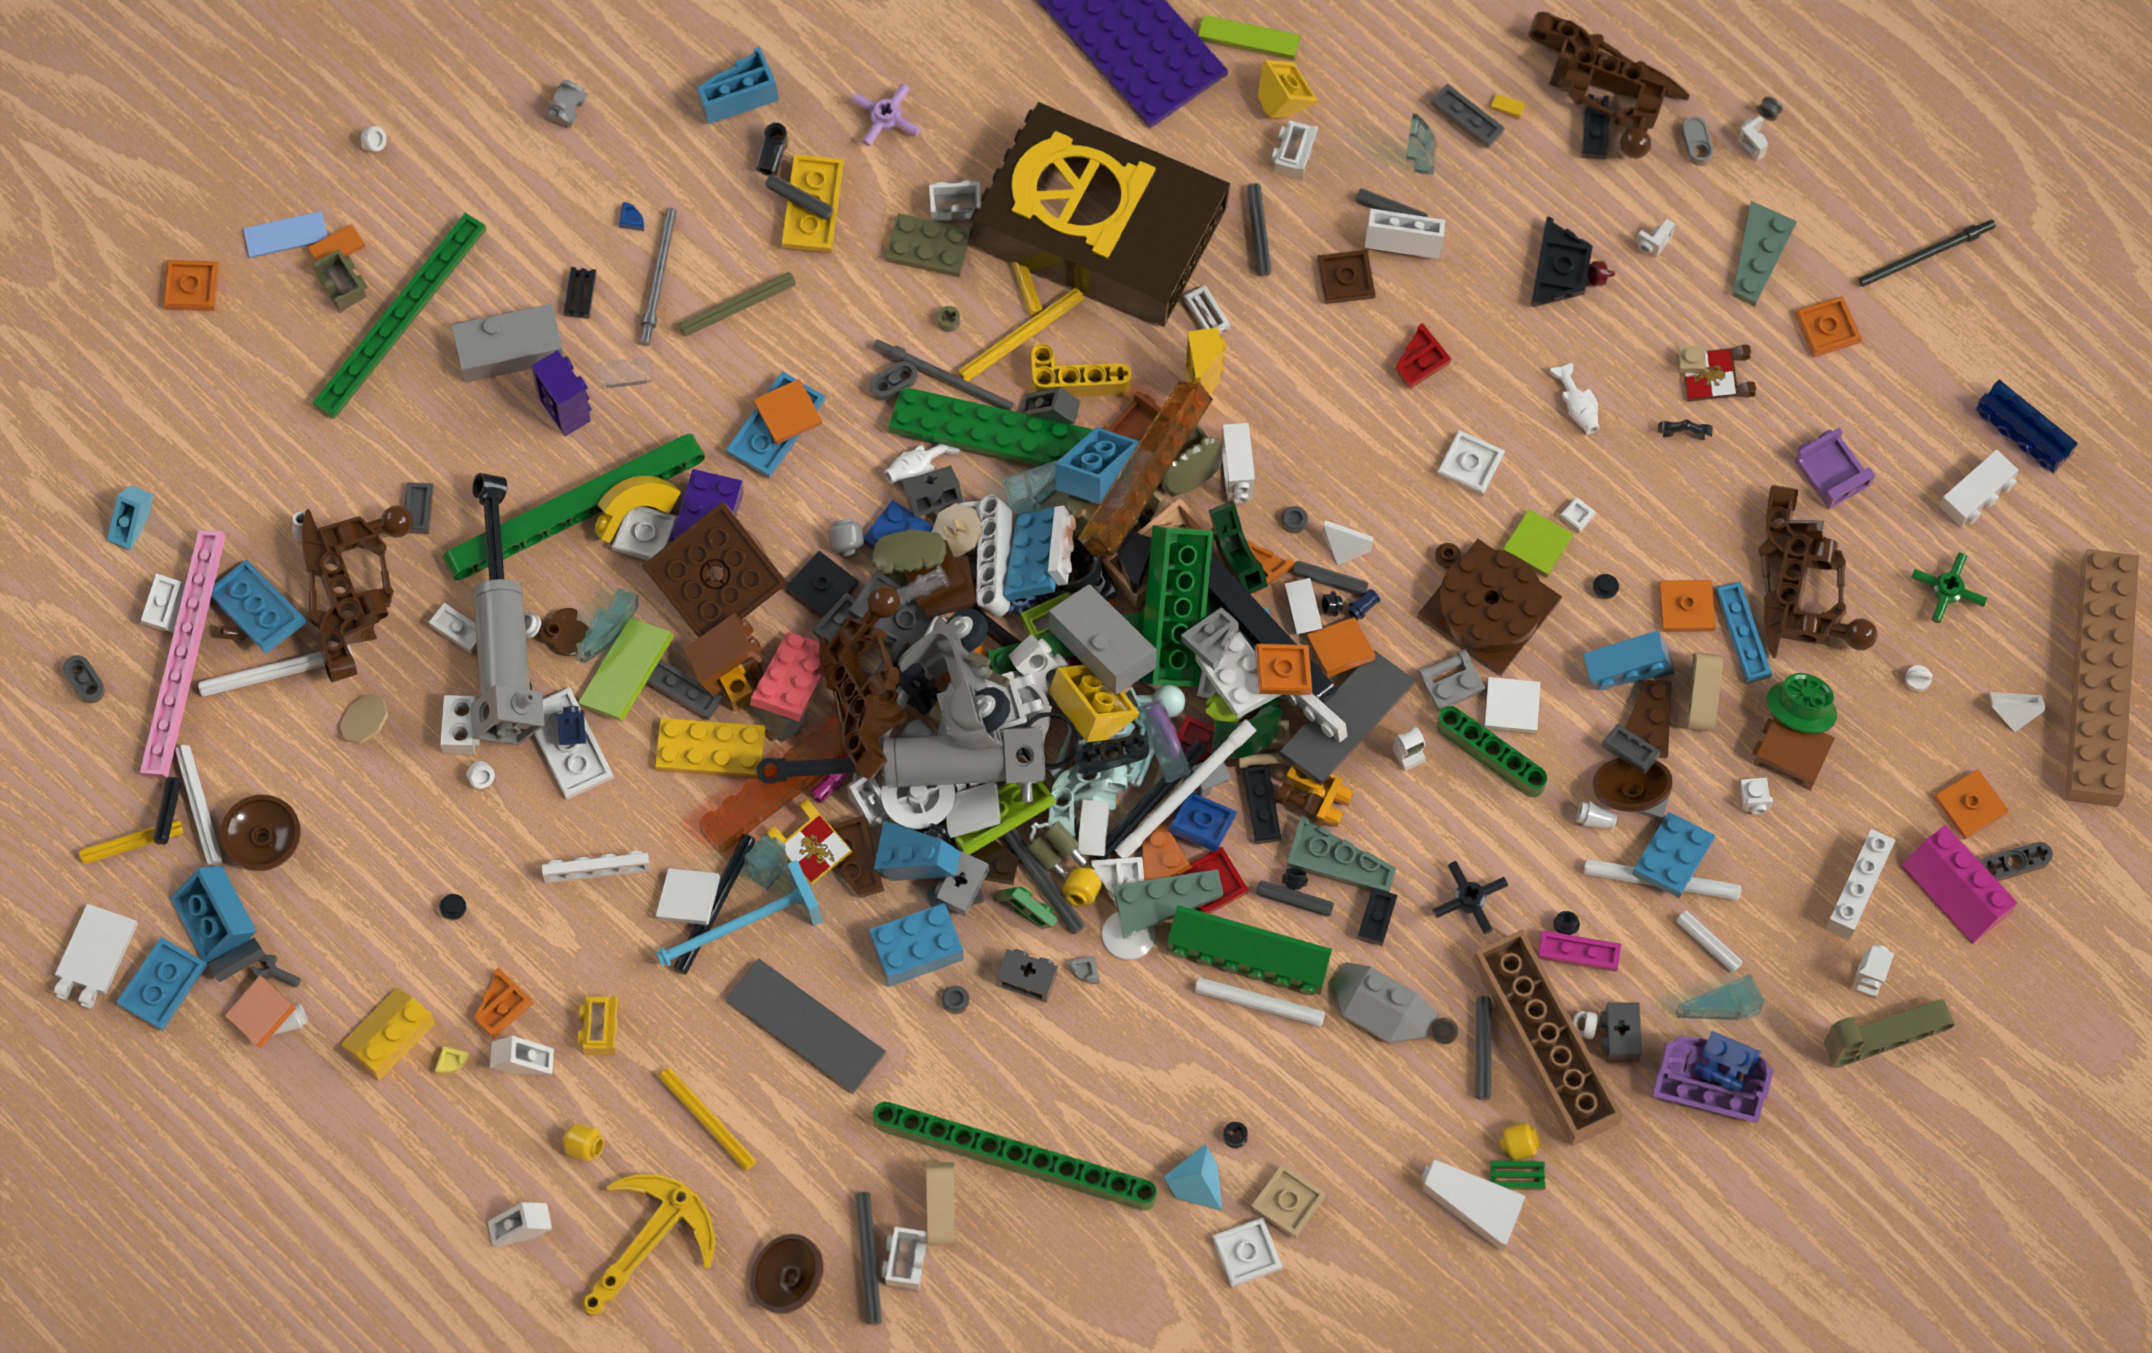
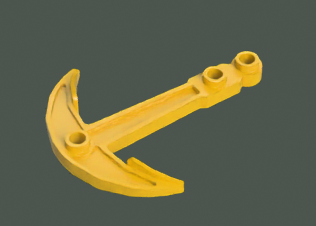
[582,1174,715,1316]

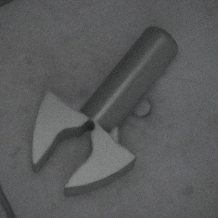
[251,955,301,987]

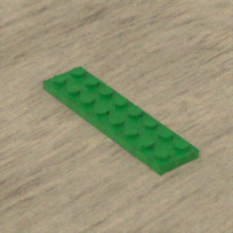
[888,387,1094,470]

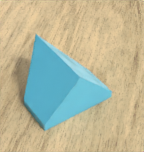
[1163,1144,1222,1211]

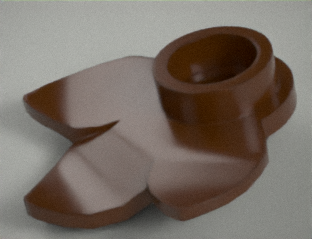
[539,608,592,656]

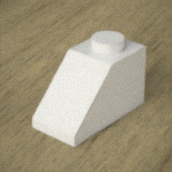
[490,1036,554,1075]
[488,1202,552,1247]

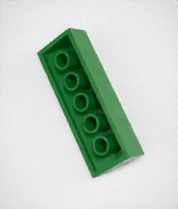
[1139,525,1213,687]
[1167,905,1332,995]

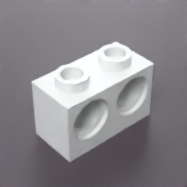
[1008,635,1069,697]
[440,695,480,755]

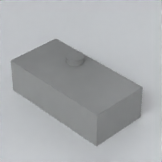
[452,304,564,383]
[1049,584,1157,695]

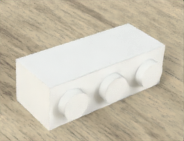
[1364,209,1445,259]
[1939,450,2019,528]

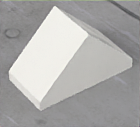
[847,776,889,828]

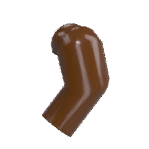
[219,626,248,641]

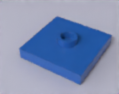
[1168,792,1237,853]

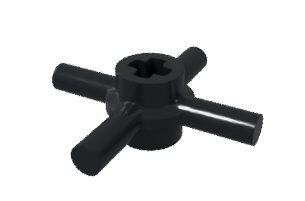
[1432,861,1508,934]

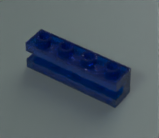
[1975,379,2078,474]

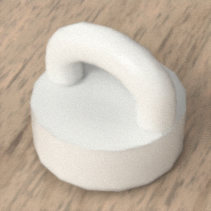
[361,126,386,152]
[1905,665,1932,693]
[466,761,495,789]
[1572,1011,1598,1039]

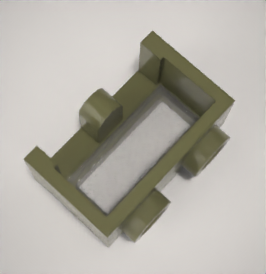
[313,249,367,313]

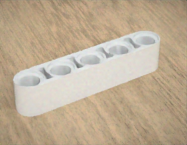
[976,494,1012,617]

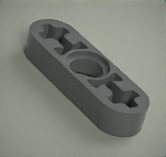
[1981,842,2053,881]

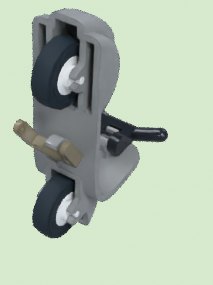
[897,608,1011,750]

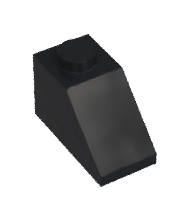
[1113,529,1152,594]

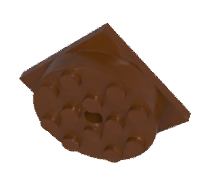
[642,501,789,638]
[1417,539,1562,676]

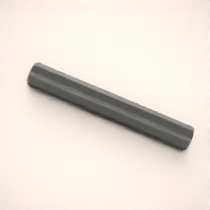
[1247,183,1271,276]
[1476,996,1491,1100]

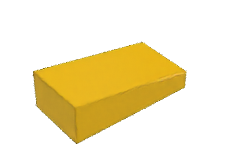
[1490,94,1526,120]

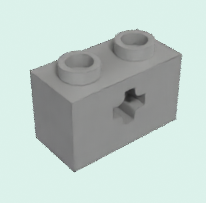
[934,851,989,917]

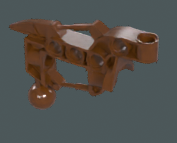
[1528,12,1690,159]
[1758,485,1878,659]
[302,505,413,683]
[819,585,908,780]

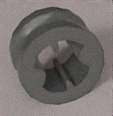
[1757,96,1783,121]

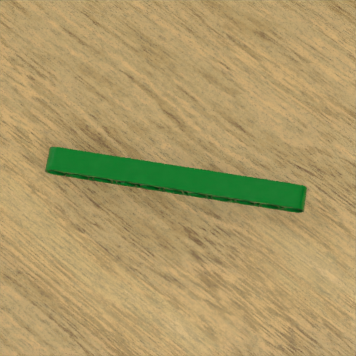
[442,434,706,581]
[873,1101,1157,1211]

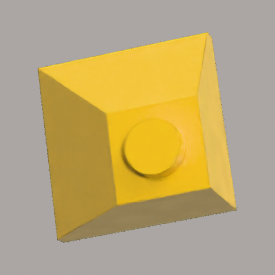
[1258,60,1318,119]

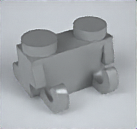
[544,80,588,127]

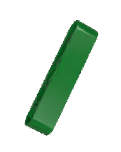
[1437,706,1547,797]

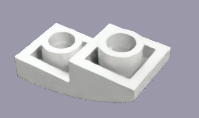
[1285,578,1322,634]
[1078,799,1110,856]

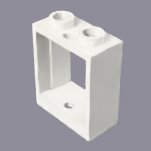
[1221,423,1255,504]

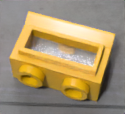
[578,996,620,1056]

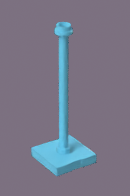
[656,860,823,967]

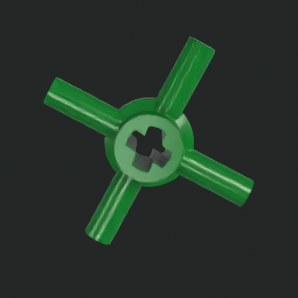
[1911,552,1987,623]

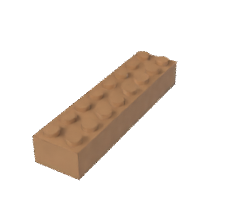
[1472,929,1623,1146]

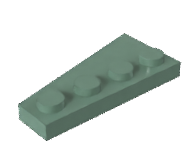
[1732,201,1797,306]
[1287,815,1396,892]
[1113,869,1223,939]

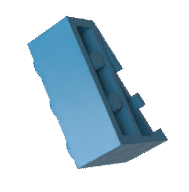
[697,46,779,124]
[1583,630,1676,690]
[874,820,960,881]

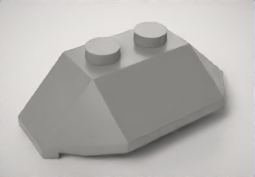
[1333,962,1438,1044]

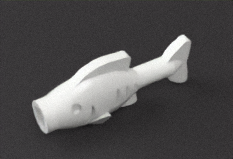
[1549,363,1600,435]
[884,444,960,484]

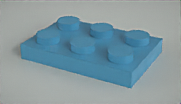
[1632,812,1716,898]
[116,937,207,1032]

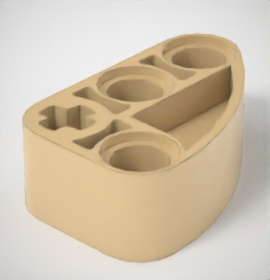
[1687,652,1723,732]
[927,1162,955,1245]

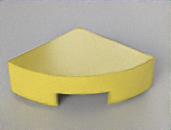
[435,1046,469,1075]

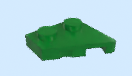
[993,887,1058,929]

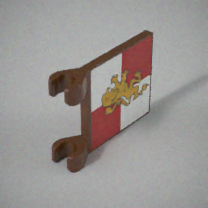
[1684,344,1756,402]

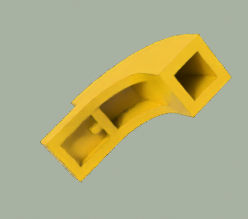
[594,476,681,543]

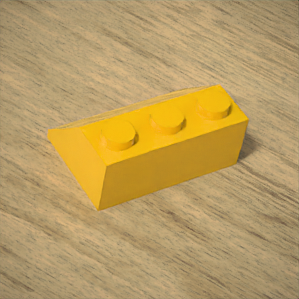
[1185,327,1226,410]
[1048,665,1139,742]
[340,988,435,1081]

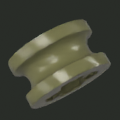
[938,306,960,332]

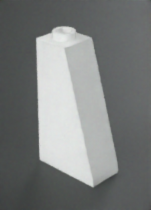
[1420,1159,1526,1252]

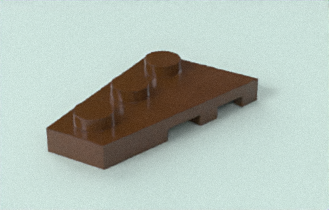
[1625,680,1672,758]
[830,815,885,898]

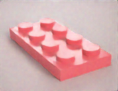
[750,631,824,722]

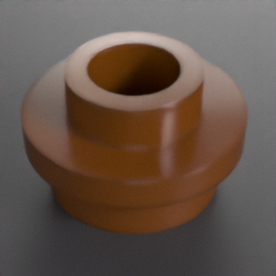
[1435,543,1461,568]

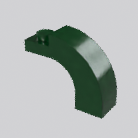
[1208,501,1268,594]
[1212,697,1282,759]

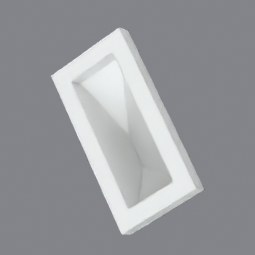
[1322,520,1374,565]
[1989,692,2045,732]

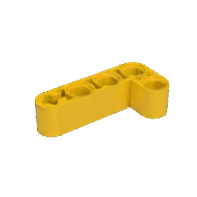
[1031,343,1132,397]

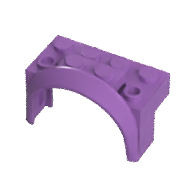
[1652,1036,1774,1123]

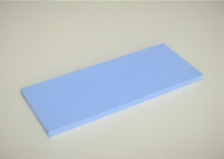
[243,211,328,258]

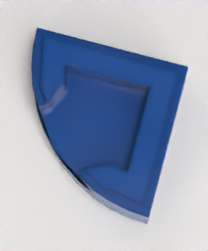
[619,202,645,231]

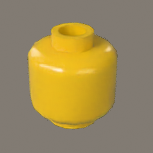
[1063,867,1102,907]
[562,1123,604,1162]
[1499,1123,1541,1161]

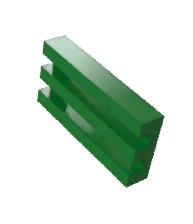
[1490,1161,1545,1190]

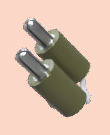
[1026,821,1087,880]

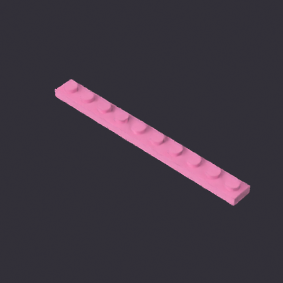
[140,530,226,778]

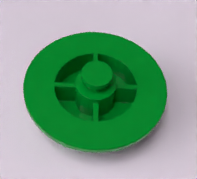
[1766,673,1837,734]

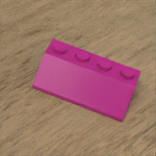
[1901,825,2017,944]

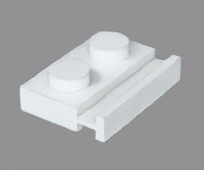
[140,573,185,634]

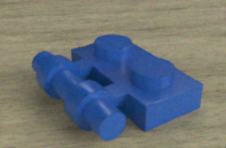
[1694,1031,1761,1093]

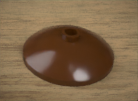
[1593,758,1673,812]
[220,795,301,871]
[750,1234,823,1314]

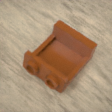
[1102,391,1177,471]
[684,613,763,696]
[1752,717,1835,791]

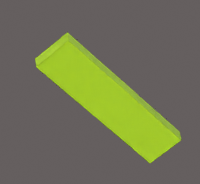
[1198,15,1300,60]

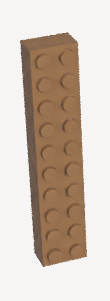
[2065,549,2139,807]

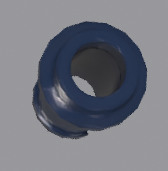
[1347,589,1380,620]

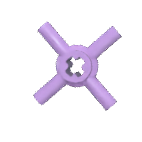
[852,83,920,147]

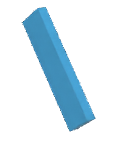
[1715,582,1772,684]

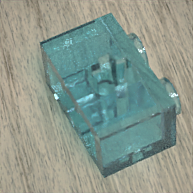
[745,834,788,890]

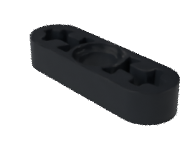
[1075,734,1149,775]

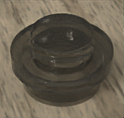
[1431,1018,1458,1044]

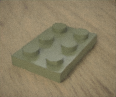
[886,213,971,277]

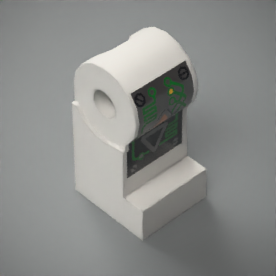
[1392,726,1426,771]

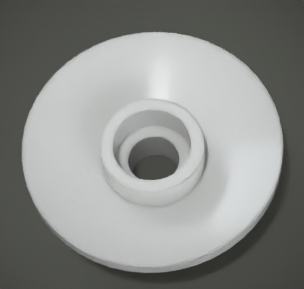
[1102,911,1155,960]

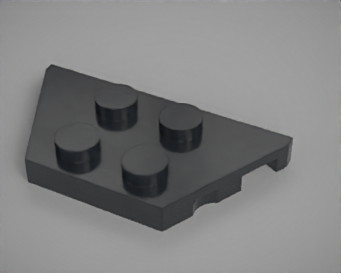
[1531,216,1593,307]

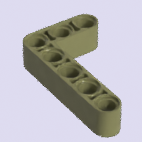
[1824,999,1955,1068]

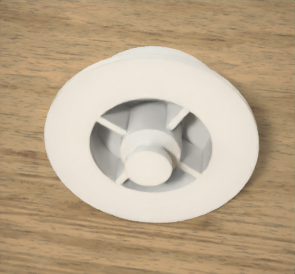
[881,779,955,829]

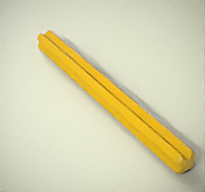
[958,288,1084,382]

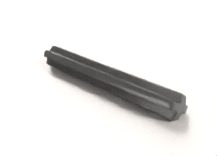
[1002,828,1084,934]
[856,1192,882,1325]

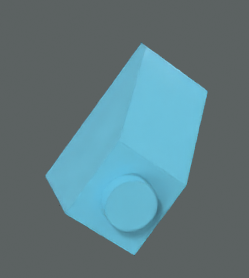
[107,485,154,549]

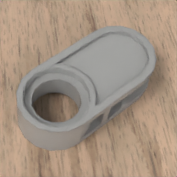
[1682,117,1713,166]

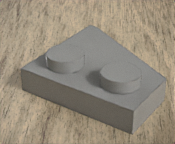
[1181,607,1239,670]

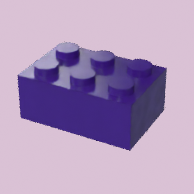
[531,350,592,437]
[672,469,744,541]

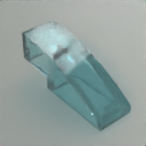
[1406,114,1437,175]
[578,588,639,663]
[1137,698,1191,783]

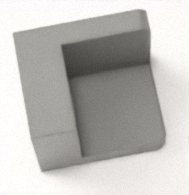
[1189,762,1230,797]

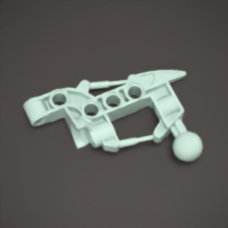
[1048,685,1185,838]

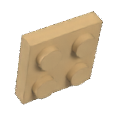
[1251,1163,1327,1239]

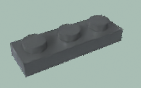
[1431,83,1505,148]
[646,659,723,721]

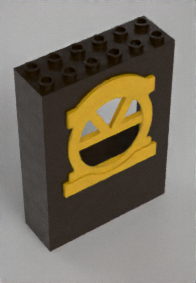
[970,102,1230,327]

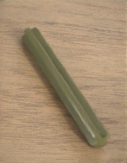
[679,272,795,336]

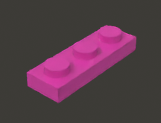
[1538,930,1621,972]

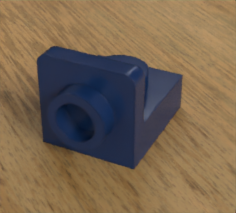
[557,706,586,745]

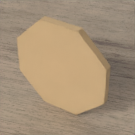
[932,503,982,558]
[340,695,388,744]

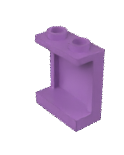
[1795,427,1875,509]

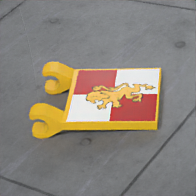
[767,799,852,886]

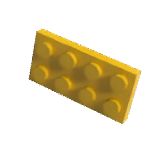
[782,154,844,253]
[655,718,766,778]

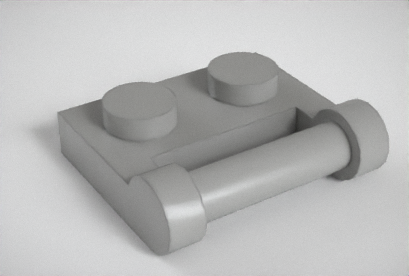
[1417,649,1485,712]

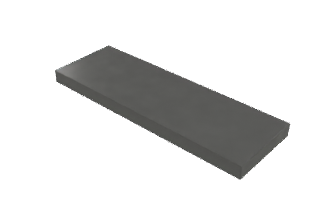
[1279,650,1415,786]
[726,959,886,1094]

